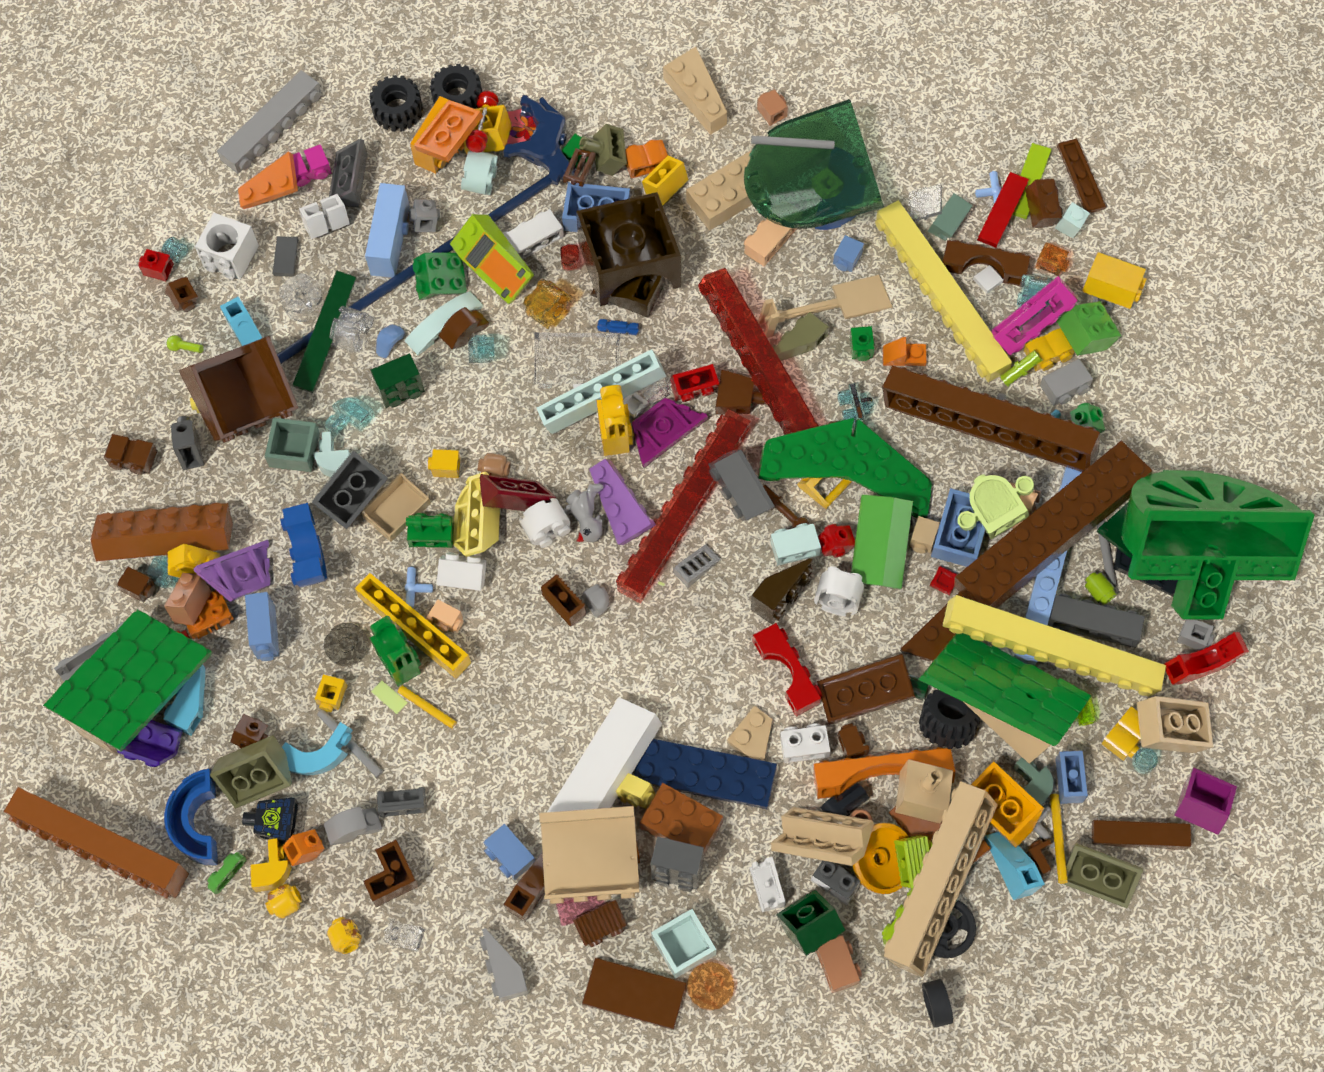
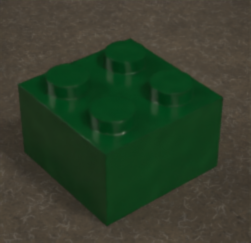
[370,353,425,408]
[776,890,846,956]

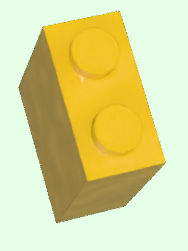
[1082,252,1147,309]

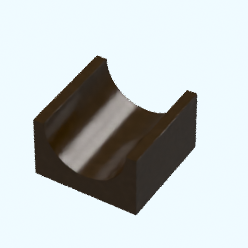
[576,192,681,306]

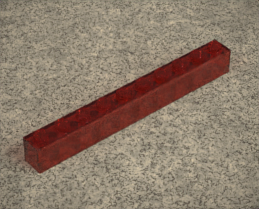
[698,268,819,435]
[616,409,751,604]

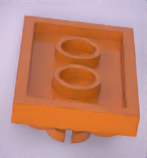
[414,100,483,162]

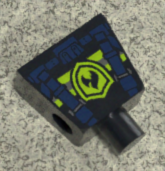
[242,798,299,844]

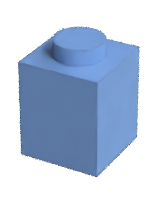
[833,235,864,272]

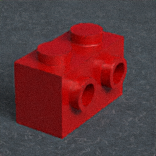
[669,364,719,402]

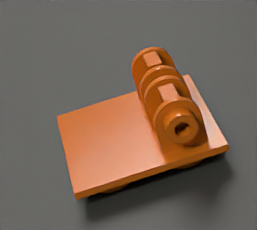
[186,590,234,639]

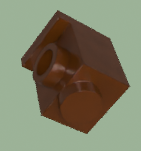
[165,276,198,312]
[837,723,869,759]

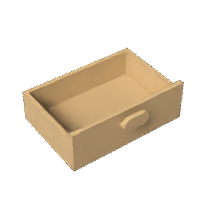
[361,472,431,542]

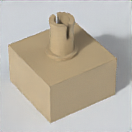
[895,759,953,823]

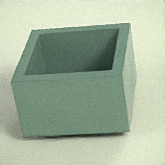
[265,418,320,472]

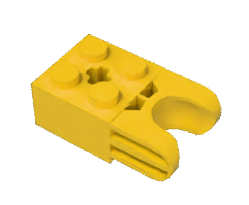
[596,385,633,456]

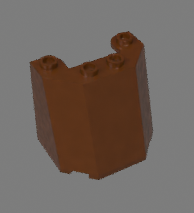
[178,336,298,443]

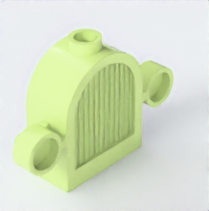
[958,474,1034,540]

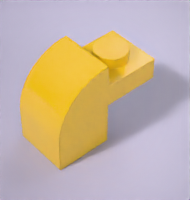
[250,839,291,892]

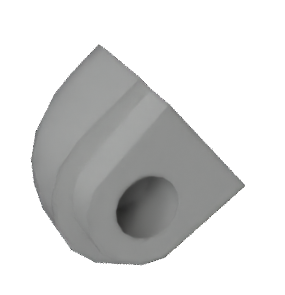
[581,584,609,617]

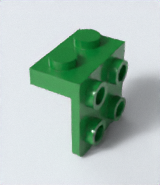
[413,253,467,300]

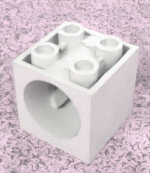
[195,213,259,280]

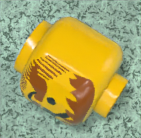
[265,883,302,919]
[327,917,362,954]

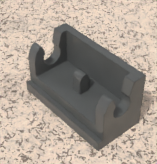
[377,787,427,817]

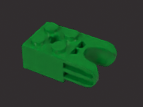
[370,616,422,687]

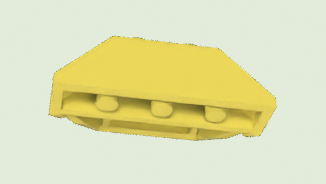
[453,472,500,557]

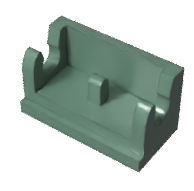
[928,193,973,241]

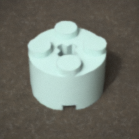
[461,151,498,195]

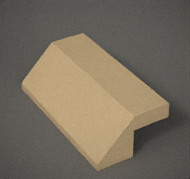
[771,807,874,866]

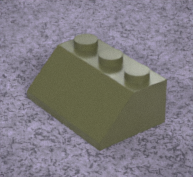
[210,735,292,809]

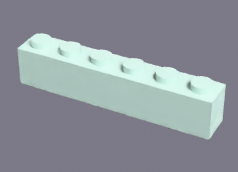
[537,349,667,434]

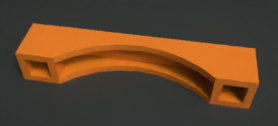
[813,747,956,799]

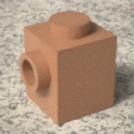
[757,89,788,126]

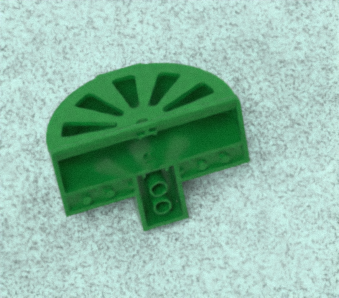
[1121,470,1315,620]

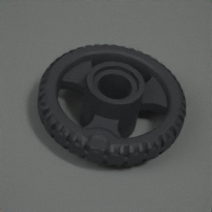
[933,900,976,959]

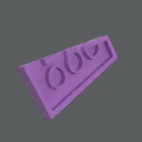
[589,458,656,545]

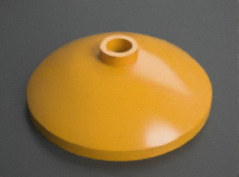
[853,823,909,894]

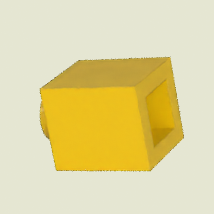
[428,449,461,478]

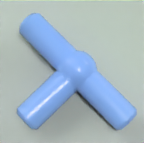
[975,171,1001,203]
[405,567,433,608]

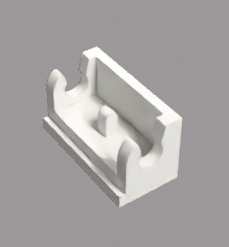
[749,857,785,912]

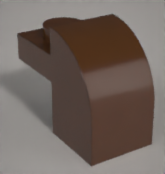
[438,307,490,349]

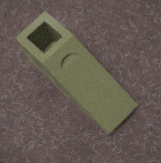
[767,312,829,365]

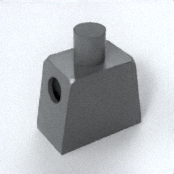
[170,416,204,471]

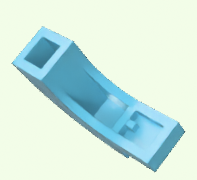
[282,722,353,775]

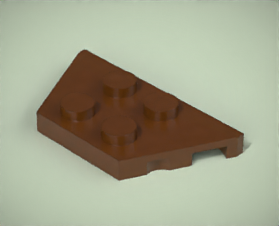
[900,592,963,662]

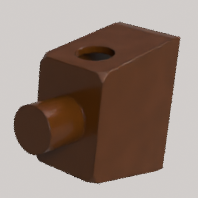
[715,370,766,415]

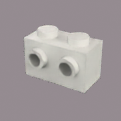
[437,552,487,591]
[780,724,830,763]

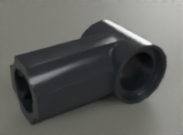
[820,783,869,816]

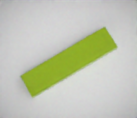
[1013,143,1052,219]

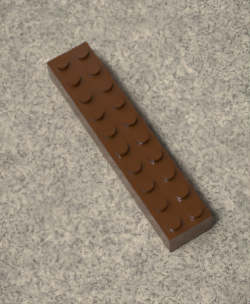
[882,365,1100,472]
[954,440,1153,609]

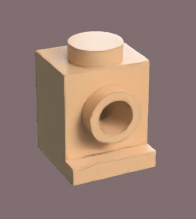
[426,599,463,633]

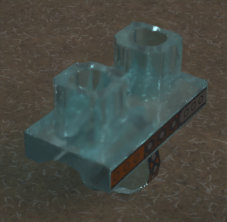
[837,383,875,423]

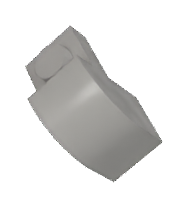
[324,807,382,845]

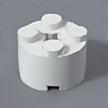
[519,498,571,548]
[814,567,864,616]

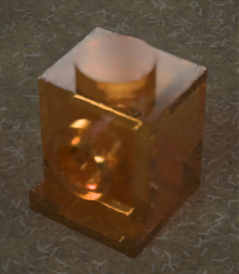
[1035,242,1070,276]

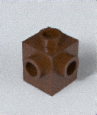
[230,713,269,749]

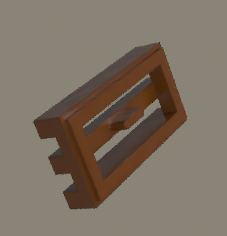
[563,148,596,187]

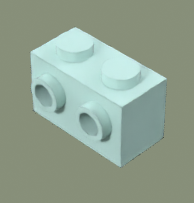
[770,523,821,566]

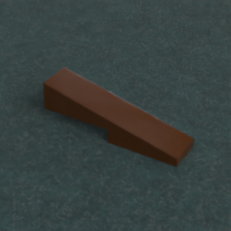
[1092,820,1191,850]

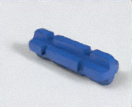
[597,319,639,336]

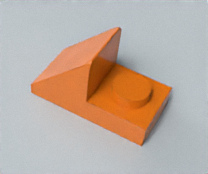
[883,337,926,366]

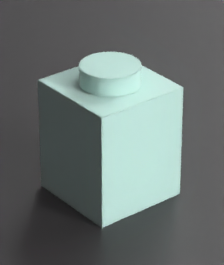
[1055,202,1090,238]

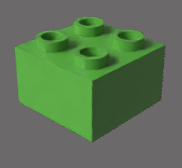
[1057,301,1121,356]

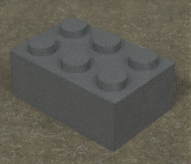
[312,450,388,530]
[651,837,704,892]

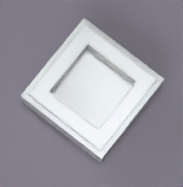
[973,265,1003,294]
[623,393,649,420]

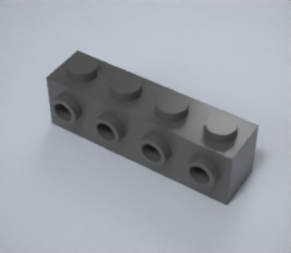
[1047,594,1145,648]

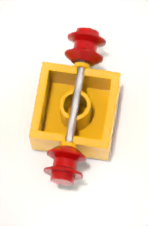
[464,91,512,155]

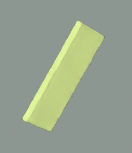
[371,681,408,714]

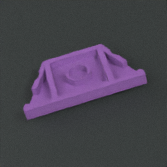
[193,540,270,602]

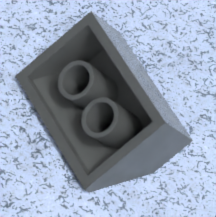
[708,449,775,521]

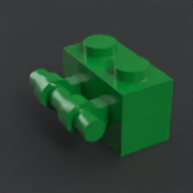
[406,513,454,548]

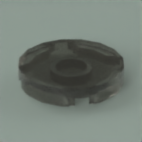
[324,623,369,667]

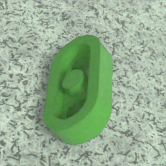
[207,852,246,894]

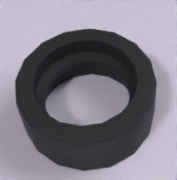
[922,979,953,1028]

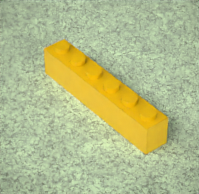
[355,573,471,679]

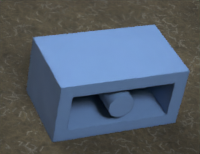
[1055,751,1088,804]
[483,824,536,880]

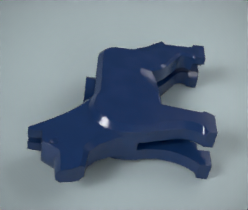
[503,95,576,185]

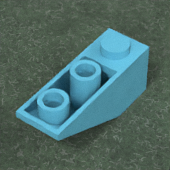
[220,296,262,346]
[163,665,206,736]
[984,832,1045,900]

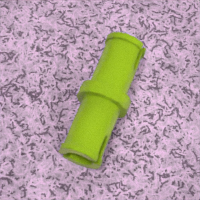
[1000,350,1043,387]

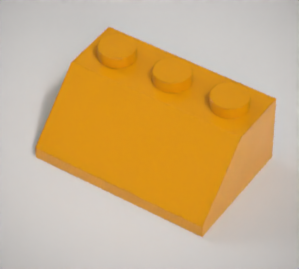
[971,761,1044,848]

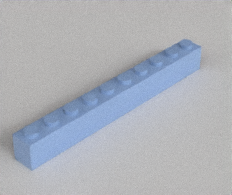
[1014,467,1082,666]

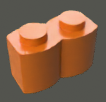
[625,140,668,178]

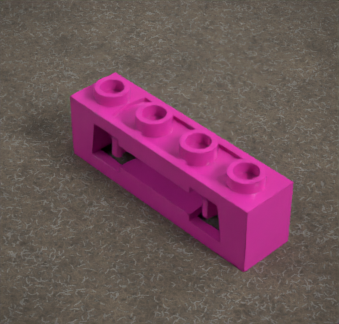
[991,276,1078,355]

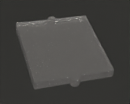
[908,184,942,221]

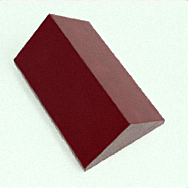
[479,474,556,511]

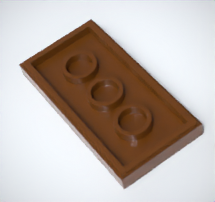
[817,654,916,725]
[582,958,686,1030]

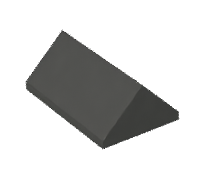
[329,138,368,207]

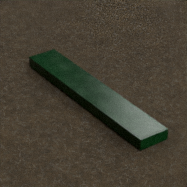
[292,270,357,393]

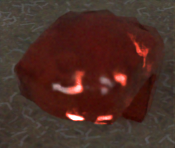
[560,244,580,271]

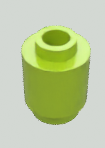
[1084,572,1117,606]

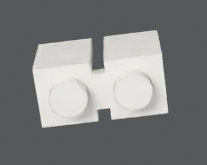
[299,194,350,239]

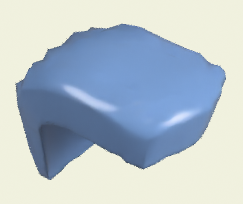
[376,324,405,358]

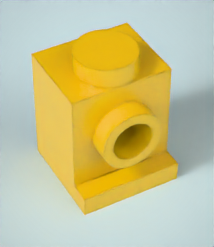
[314,674,347,712]

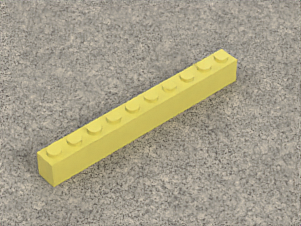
[875,200,1012,382]
[943,595,1166,697]

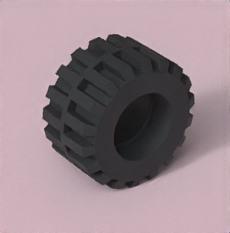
[430,64,482,109]
[369,75,423,132]
[919,689,980,749]

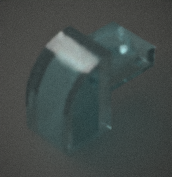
[325,397,375,438]

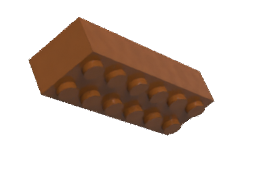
[90,503,233,561]

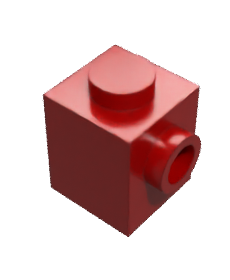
[138,249,174,282]

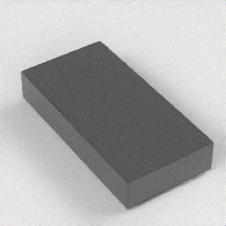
[273,236,299,277]

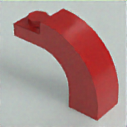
[1164,632,1249,685]

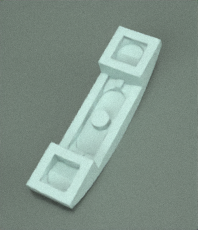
[405,291,483,356]

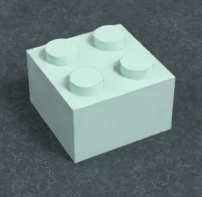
[651,909,716,979]

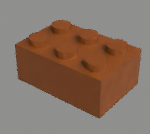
[640,783,723,855]

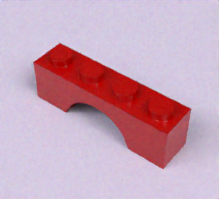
[752,623,822,717]

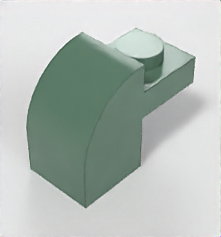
[1013,757,1053,806]

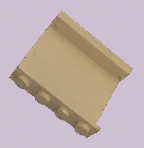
[539,806,640,904]

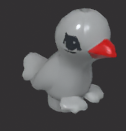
[563,484,603,542]

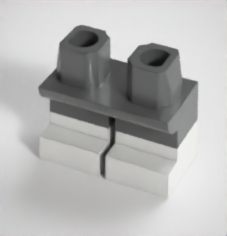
[810,860,860,905]

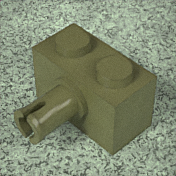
[579,124,627,176]

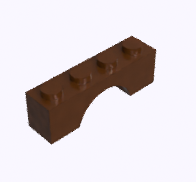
[942,240,1030,287]

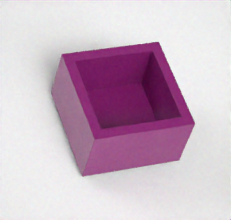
[1174,767,1237,835]

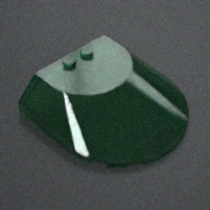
[744,99,884,229]

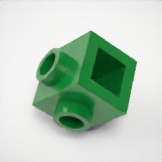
[1070,403,1106,433]

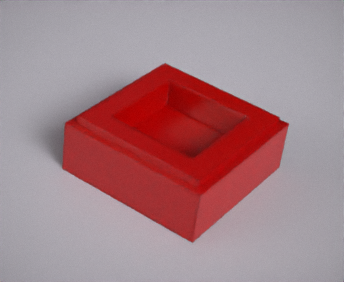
[930,566,958,596]

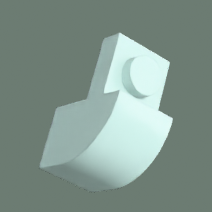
[314,431,350,477]

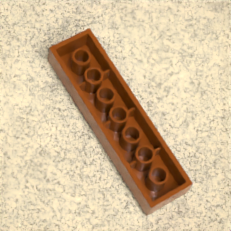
[3,787,189,899]

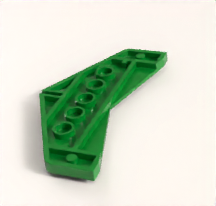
[758,418,932,518]

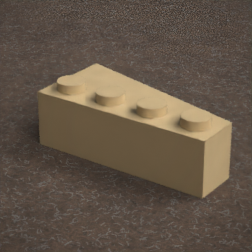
[663,46,727,135]

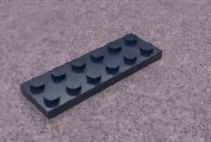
[634,739,777,810]

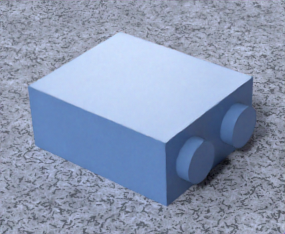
[245,592,280,661]

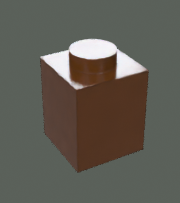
[116,567,155,603]

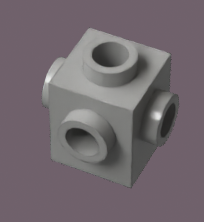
[409,199,440,232]

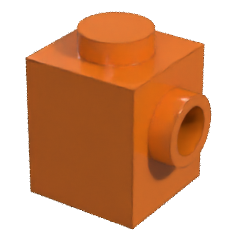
[282,829,325,866]

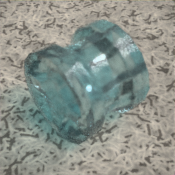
[161,236,188,263]
[1132,748,1158,774]

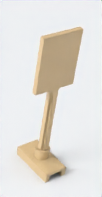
[758,275,892,339]

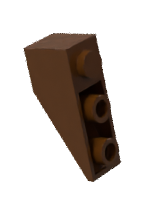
[503,852,545,922]

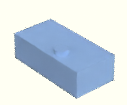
[365,183,410,278]

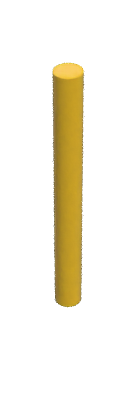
[1050,793,1068,884]

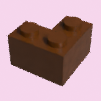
[363,840,419,908]

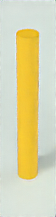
[397,685,457,729]

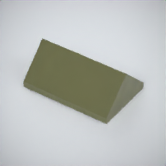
[1064,843,1144,908]

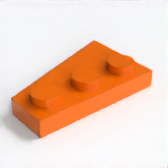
[238,151,298,209]

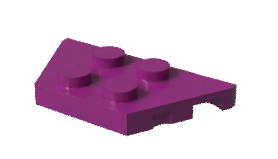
[632,398,708,468]

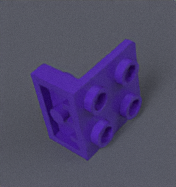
[117,720,183,767]

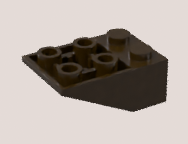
[591,275,665,318]
[751,558,814,624]

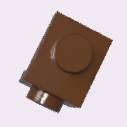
[1027,839,1052,878]

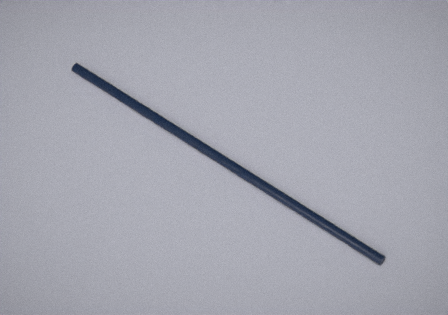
[277,174,553,364]

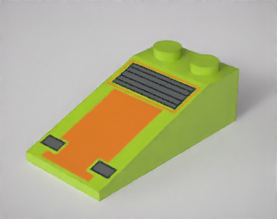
[450,214,534,304]

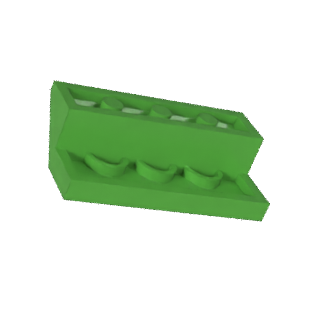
[851,495,913,589]

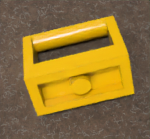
[796,478,852,509]

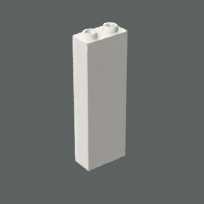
[547,697,662,812]

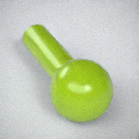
[166,335,204,353]

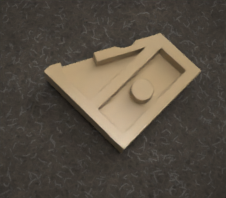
[727,706,772,761]

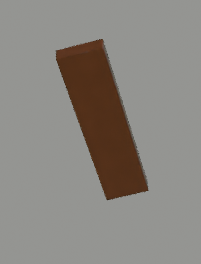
[1057,138,1106,213]

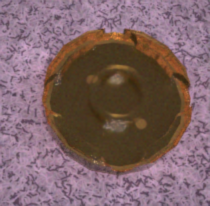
[687,962,734,1011]

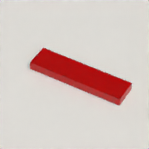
[977,172,1029,248]

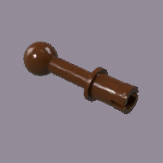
[763,484,810,528]

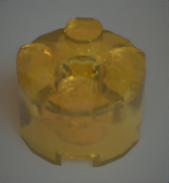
[523,279,572,329]

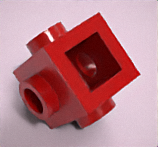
[818,524,855,558]

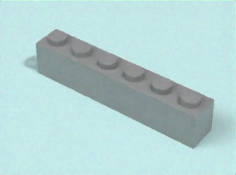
[217,70,322,174]

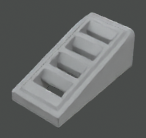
[673,544,721,588]

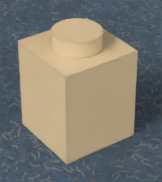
[909,516,940,554]

